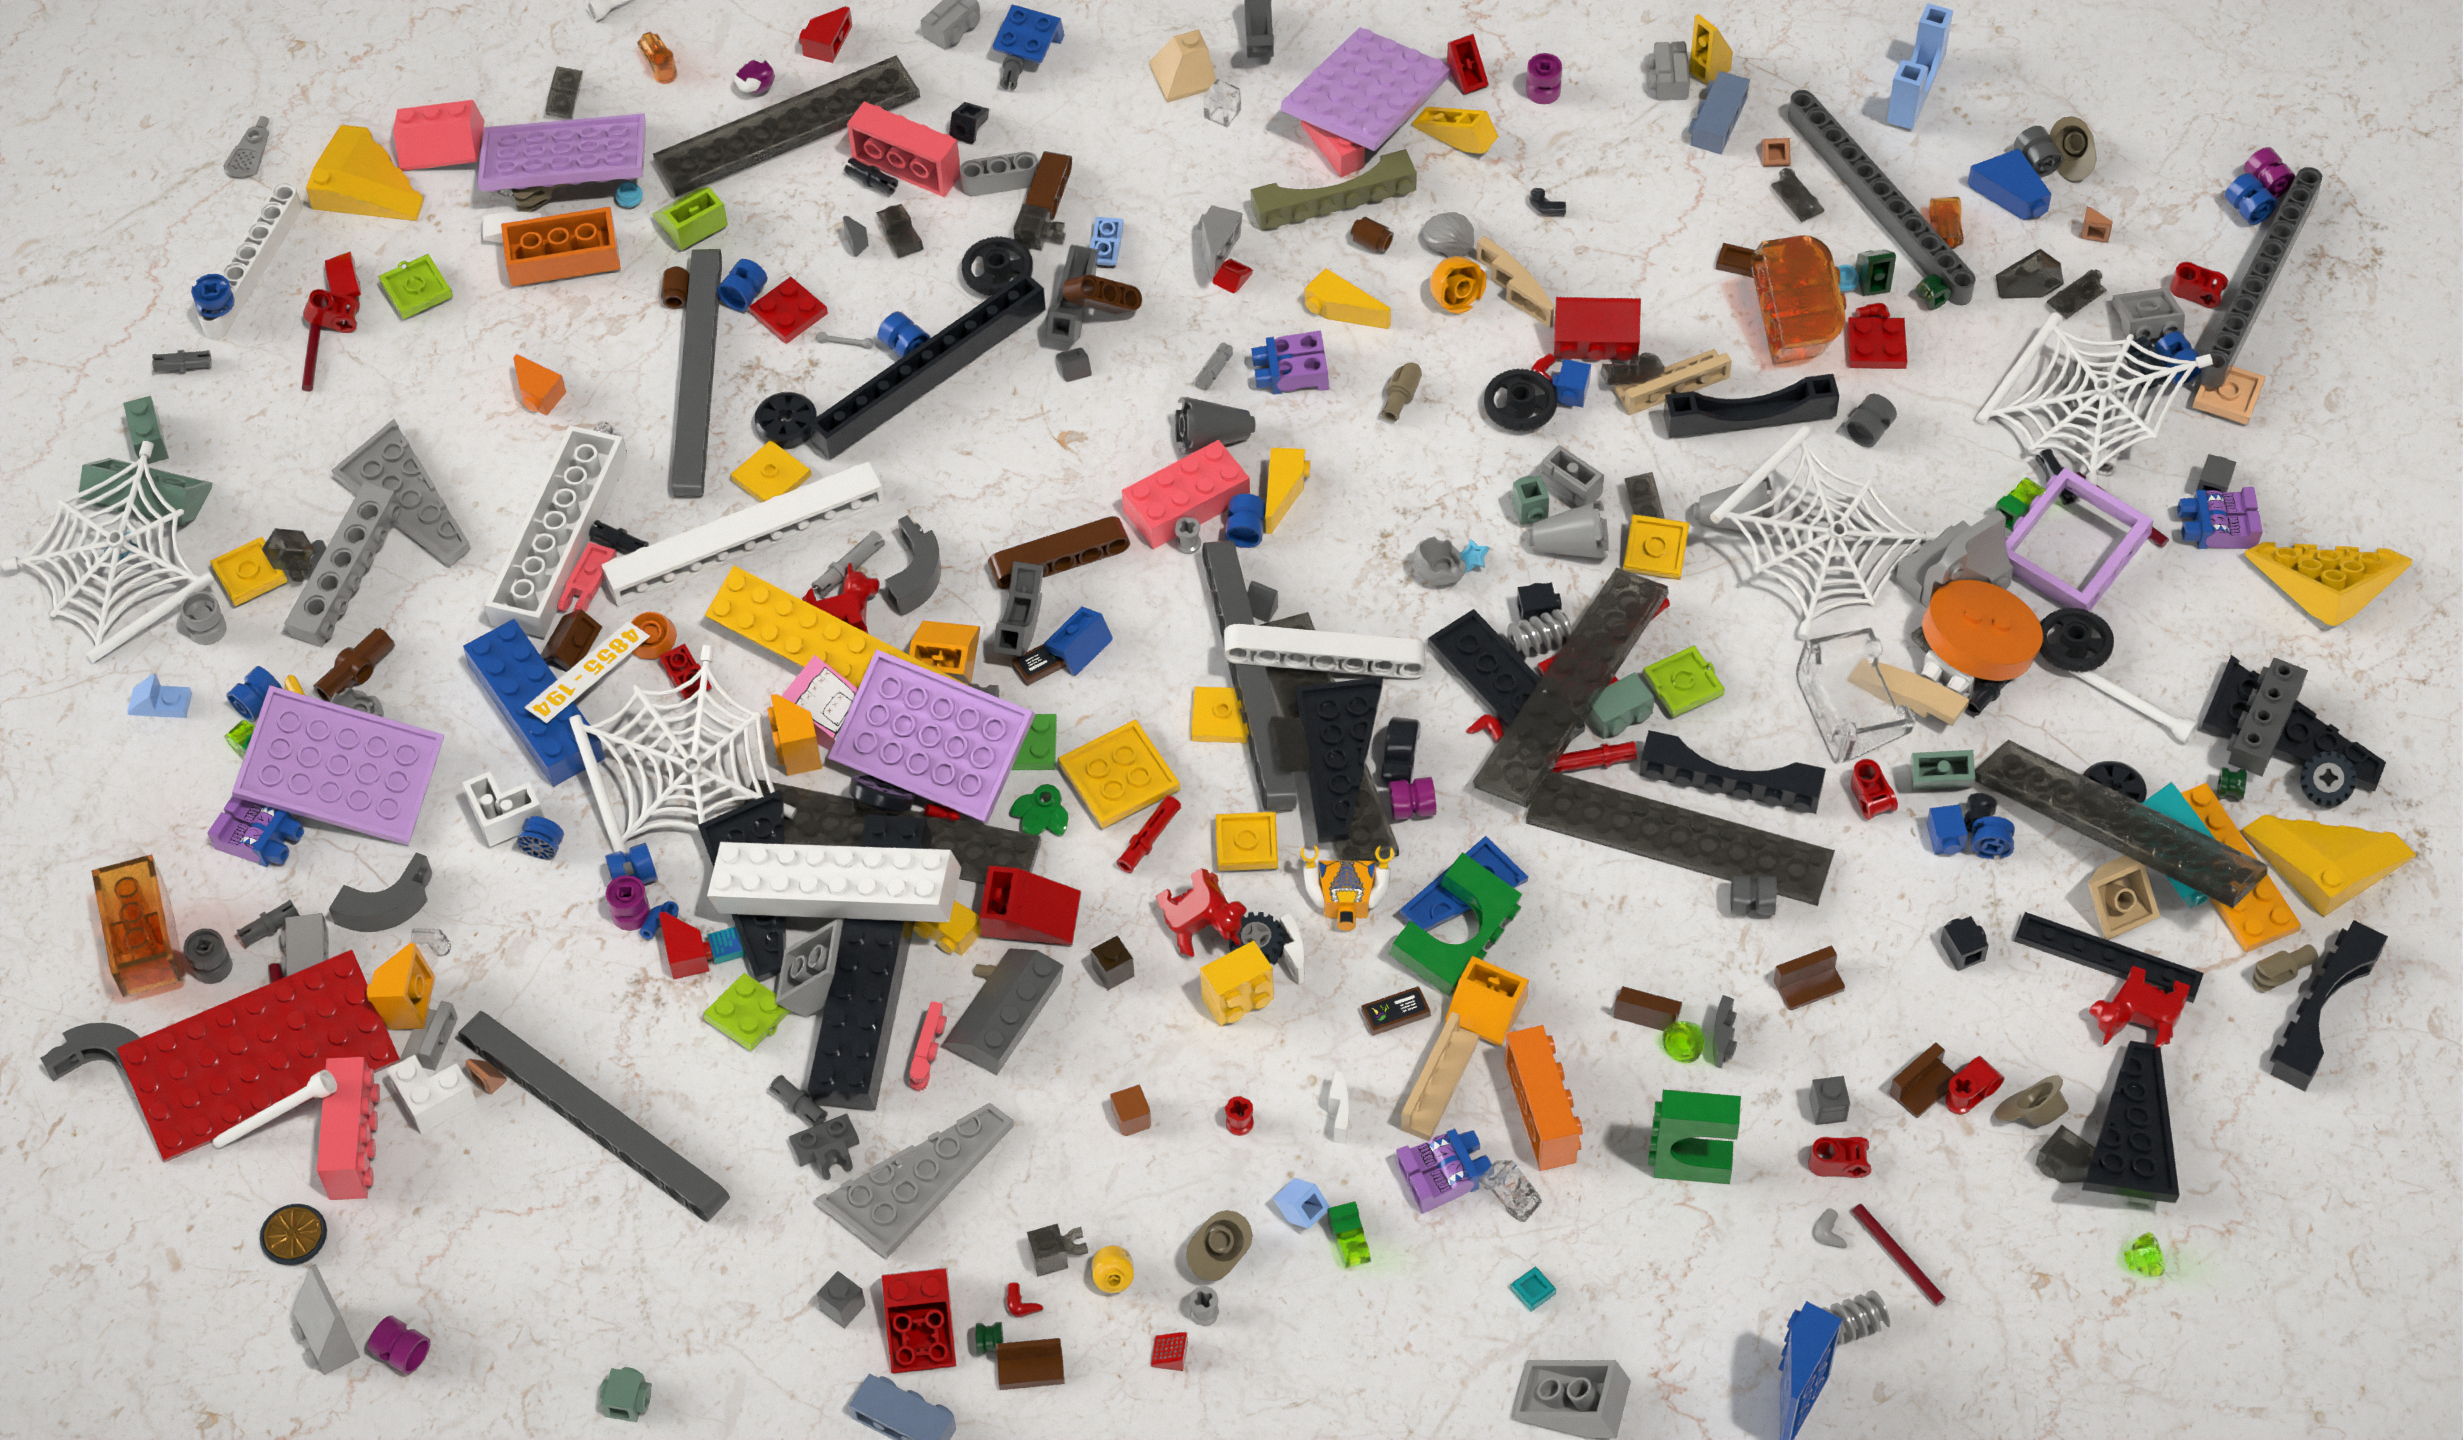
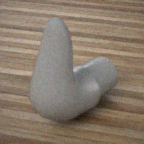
[1816,1208,1847,1248]

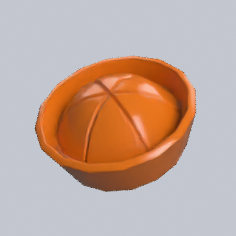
[631,611,677,660]

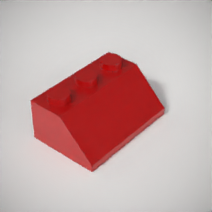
[1554,297,1641,361]

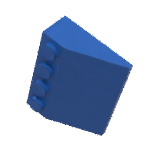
[1778,1301,1843,1440]

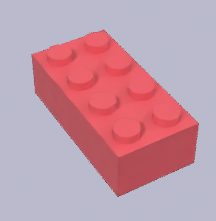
[847,101,960,198]
[1122,440,1250,549]
[317,1057,380,1200]

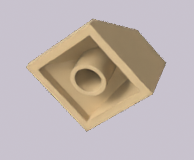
[1149,29,1217,103]
[2088,855,2160,940]

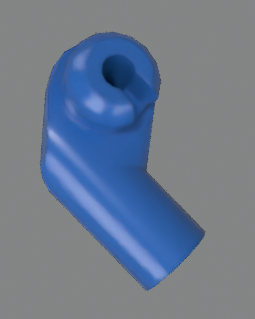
[639,901,679,939]

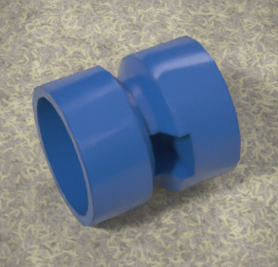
[2225,173,2278,225]
[717,259,768,311]
[877,311,930,358]
[2154,331,2202,385]
[1225,493,1266,548]
[226,666,282,722]
[605,842,658,884]

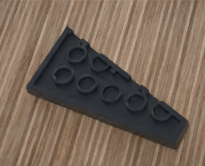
[2201,655,2386,792]
[1295,677,1384,843]
[698,789,786,982]
[2082,1041,2180,1203]

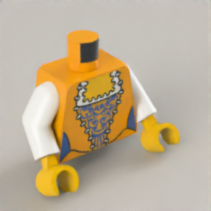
[1300,845,1395,931]

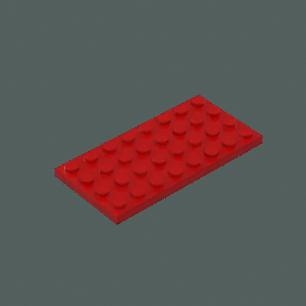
[117,949,401,1163]

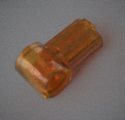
[637,32,677,84]
[1929,197,1964,249]

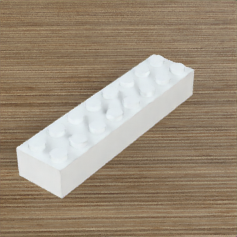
[485,425,627,638]
[707,842,961,922]

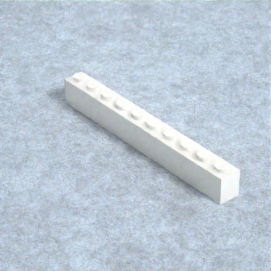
[601,461,884,606]

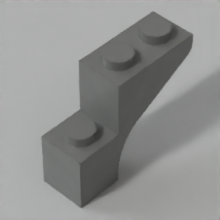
[1046,244,1099,343]

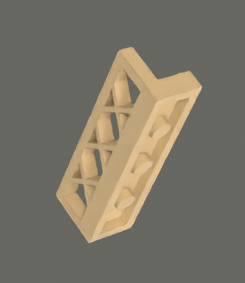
[1614,349,1732,416]
[1401,1012,1480,1141]

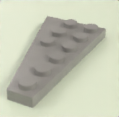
[331,419,471,567]
[816,1103,1014,1258]

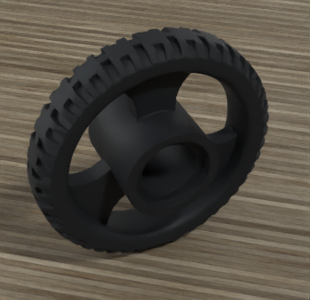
[962,236,1033,296]
[1484,368,1558,432]
[2039,608,2114,672]

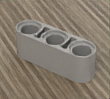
[960,152,1038,196]

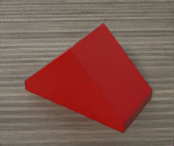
[1447,34,1489,94]

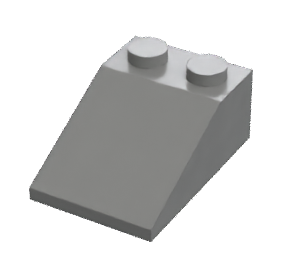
[775,919,843,1017]
[292,1264,360,1375]
[1513,1360,1631,1438]

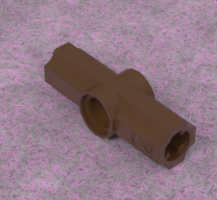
[313,628,395,702]

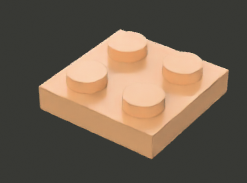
[2193,366,2266,425]

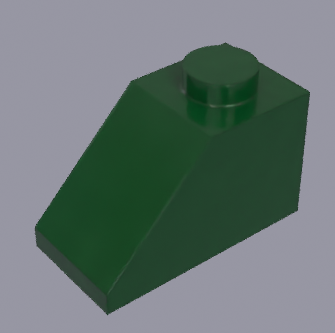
[1855,249,1896,296]

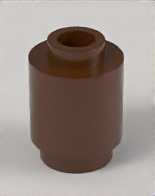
[1351,216,1394,252]
[661,266,690,309]

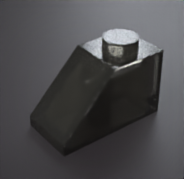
[1996,249,2064,299]
[2035,1124,2095,1183]

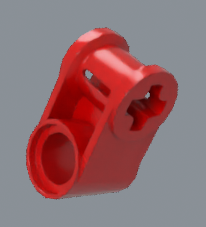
[2170,262,2228,308]
[303,289,360,333]
[1850,759,1898,820]
[1945,1056,2005,1115]
[1808,1137,1872,1178]

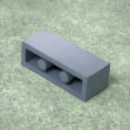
[1688,71,1750,155]
[849,1373,956,1440]

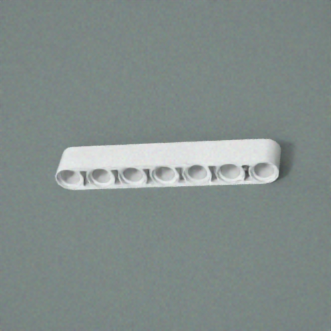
[197,182,302,340]
[1224,624,1426,679]

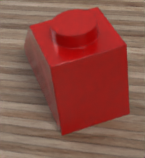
[799,6,853,63]
[659,912,713,980]

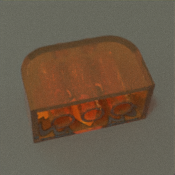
[1749,235,1847,365]
[91,854,186,998]

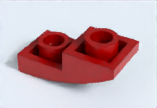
[325,251,361,298]
[659,643,712,700]

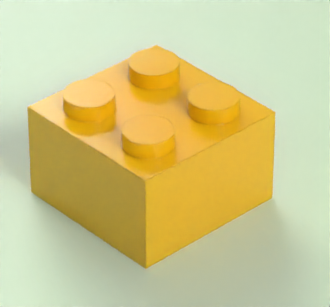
[1200,940,1274,1027]

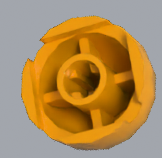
[1430,256,1486,314]

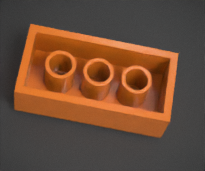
[501,207,621,287]
[1505,1025,1583,1171]

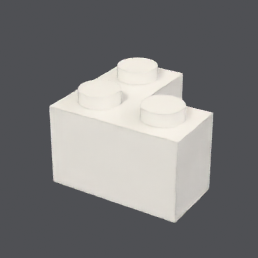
[462,771,544,847]
[386,1055,477,1134]

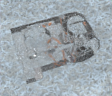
[1478,1160,1542,1222]

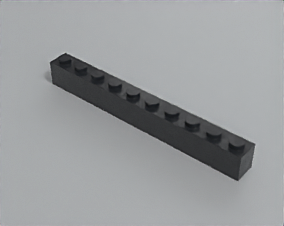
[809,272,1046,460]

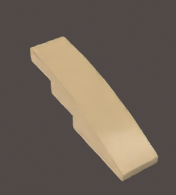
[1476,236,1555,327]
[1848,659,1970,726]

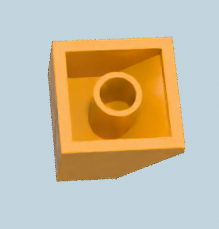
[367,943,435,1030]

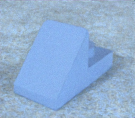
[127,674,192,718]

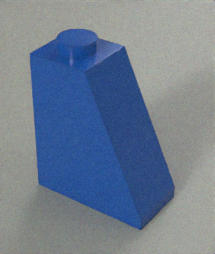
[1967,148,2052,221]

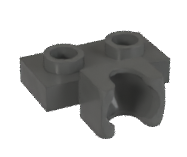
[788,1113,860,1180]

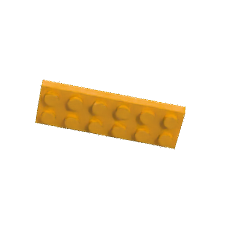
[2181,783,2301,953]

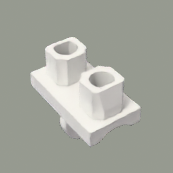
[1921,649,1976,696]

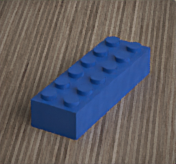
[463,619,605,787]

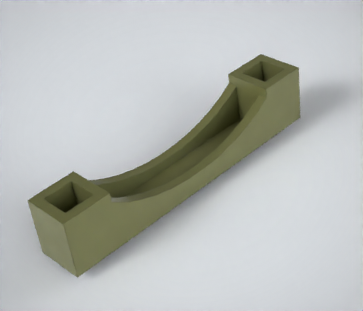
[1250,149,1417,231]

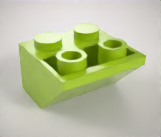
[652,187,728,250]

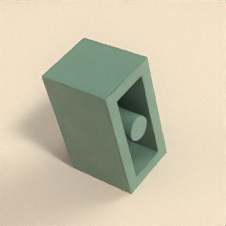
[123,395,169,464]
[1584,672,1654,739]
[1910,750,1975,790]

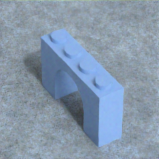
[1887,3,1953,130]

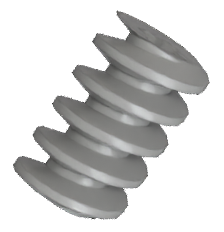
[1507,609,1573,657]
[1822,1290,1890,1345]

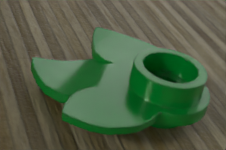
[1011,784,1069,840]

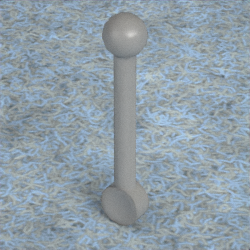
[816,332,873,349]

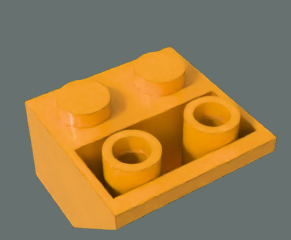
[909,621,980,684]
[767,694,822,776]
[1445,956,1529,1047]

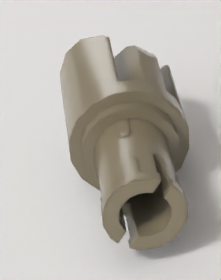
[512,183,569,212]
[1381,362,1422,422]
[2253,944,2318,991]

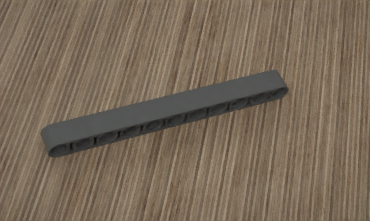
[1788,90,1976,305]
[2200,167,2323,388]
[672,249,722,496]
[1202,540,1297,811]
[458,1011,730,1222]

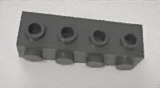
[2226,657,2308,777]

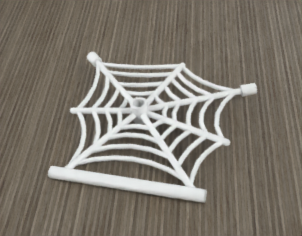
[1976,312,2213,486]
[1710,425,1941,640]
[2,441,216,663]
[569,645,797,854]

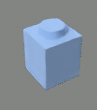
[1273,1178,1331,1229]

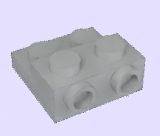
[2112,288,2185,341]

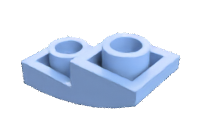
[1090,217,1124,266]

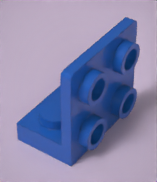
[993,4,1065,63]

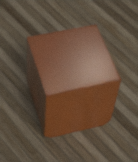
[1110,1084,1151,1136]

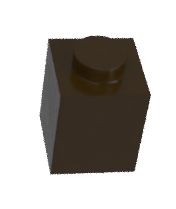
[1091,935,1135,990]

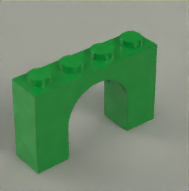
[1389,852,1522,996]
[1648,1089,1741,1184]

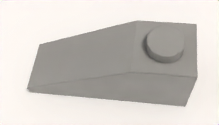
[1198,205,1243,277]

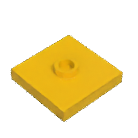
[730,441,812,503]
[1623,514,1690,580]
[210,537,288,607]
[1191,686,1249,743]
[1215,812,1278,871]

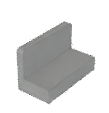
[401,1000,458,1071]

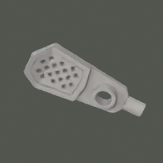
[223,116,269,177]

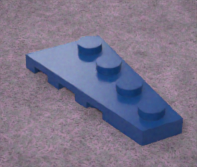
[1399,836,1529,932]

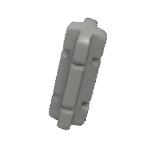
[1196,342,1233,390]

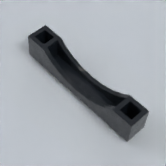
[1663,374,1840,438]
[1639,730,1826,814]
[2270,920,2388,1092]

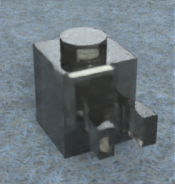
[1013,204,1066,251]
[262,528,315,582]
[1027,1223,1088,1277]

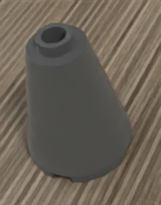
[1175,397,1256,454]

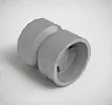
[180,591,227,645]

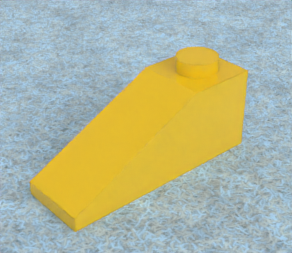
[1689,14,1733,86]
[1412,106,1499,154]
[1305,268,1391,329]
[1265,448,1311,534]

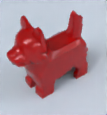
[802,563,880,634]
[1155,868,1247,957]
[2089,965,2190,1048]

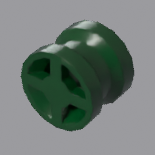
[1915,274,1951,310]
[2217,767,2247,800]
[975,1322,1004,1356]

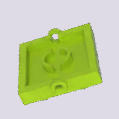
[378,254,453,319]
[1643,645,1725,718]
[704,973,791,1051]

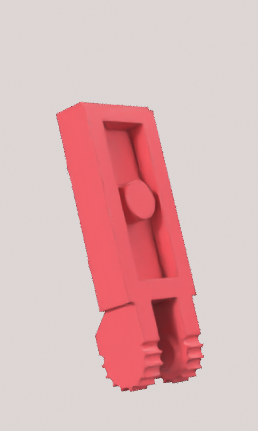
[557,542,617,612]
[909,1001,947,1092]

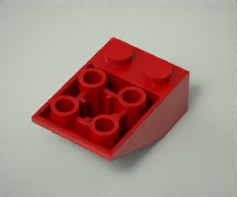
[979,866,1081,945]
[881,1267,956,1373]

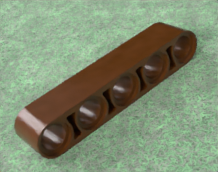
[987,516,1131,589]

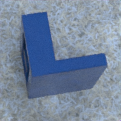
[1043,606,1113,676]

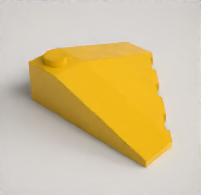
[306,125,424,221]
[2245,542,2412,626]
[2241,814,2416,917]

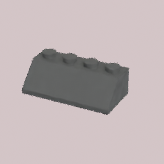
[944,948,1064,1076]

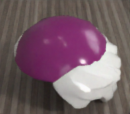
[734,59,775,94]

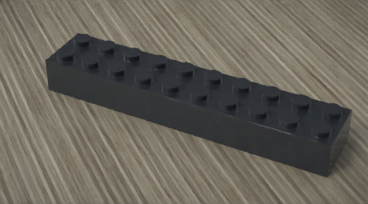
[807,814,932,1110]

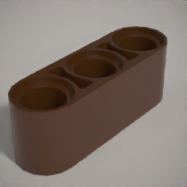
[1025,151,1072,220]
[1063,275,1142,314]

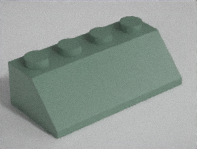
[79,458,213,526]

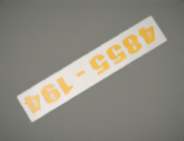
[524,621,650,723]

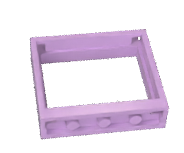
[2005,467,2153,612]

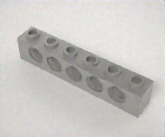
[284,481,401,648]

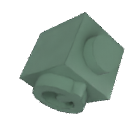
[1512,475,1549,524]
[600,1367,652,1423]

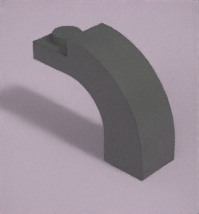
[1244,0,1274,58]
[885,515,941,617]
[993,561,1044,656]
[329,852,432,932]
[40,1022,140,1083]

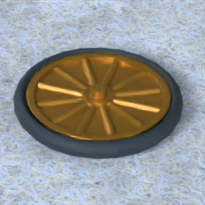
[259,1204,327,1265]

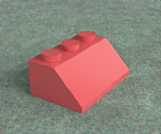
[393,100,485,171]

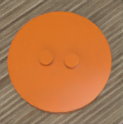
[1922,580,2043,681]

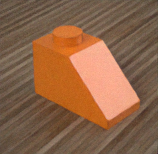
[513,354,566,416]

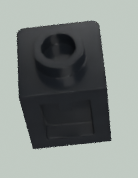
[949,102,989,144]

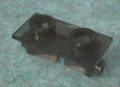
[1771,168,1825,222]
[2047,269,2107,319]

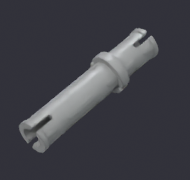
[811,530,885,598]

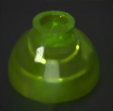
[1662,1021,1705,1063]
[2124,1232,2165,1277]

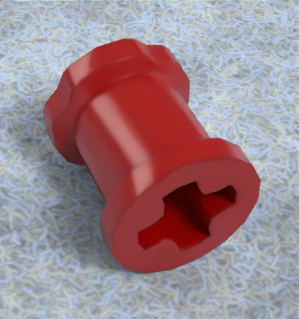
[1225,1096,1254,1136]

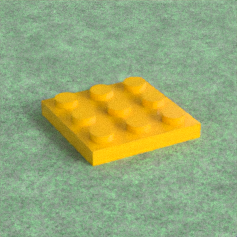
[1058,719,1181,829]

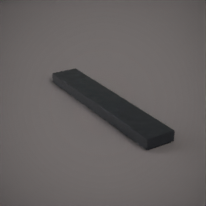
[2014,912,2204,1003]

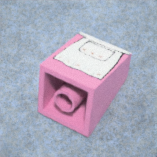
[767,655,858,751]

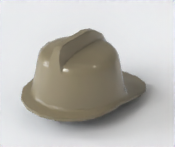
[2050,116,2097,181]
[1995,1075,2069,1126]
[1186,1210,1253,1281]

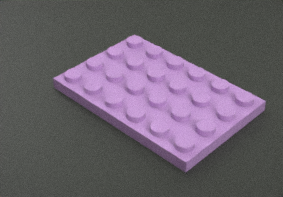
[1280,27,1452,151]
[477,113,646,192]
[828,649,1036,824]
[232,685,444,846]

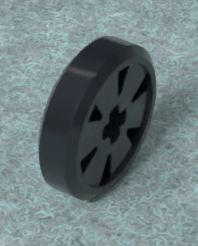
[755,392,817,448]
[2078,761,2147,823]
[848,775,915,812]

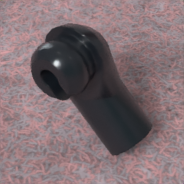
[1529,188,1566,215]

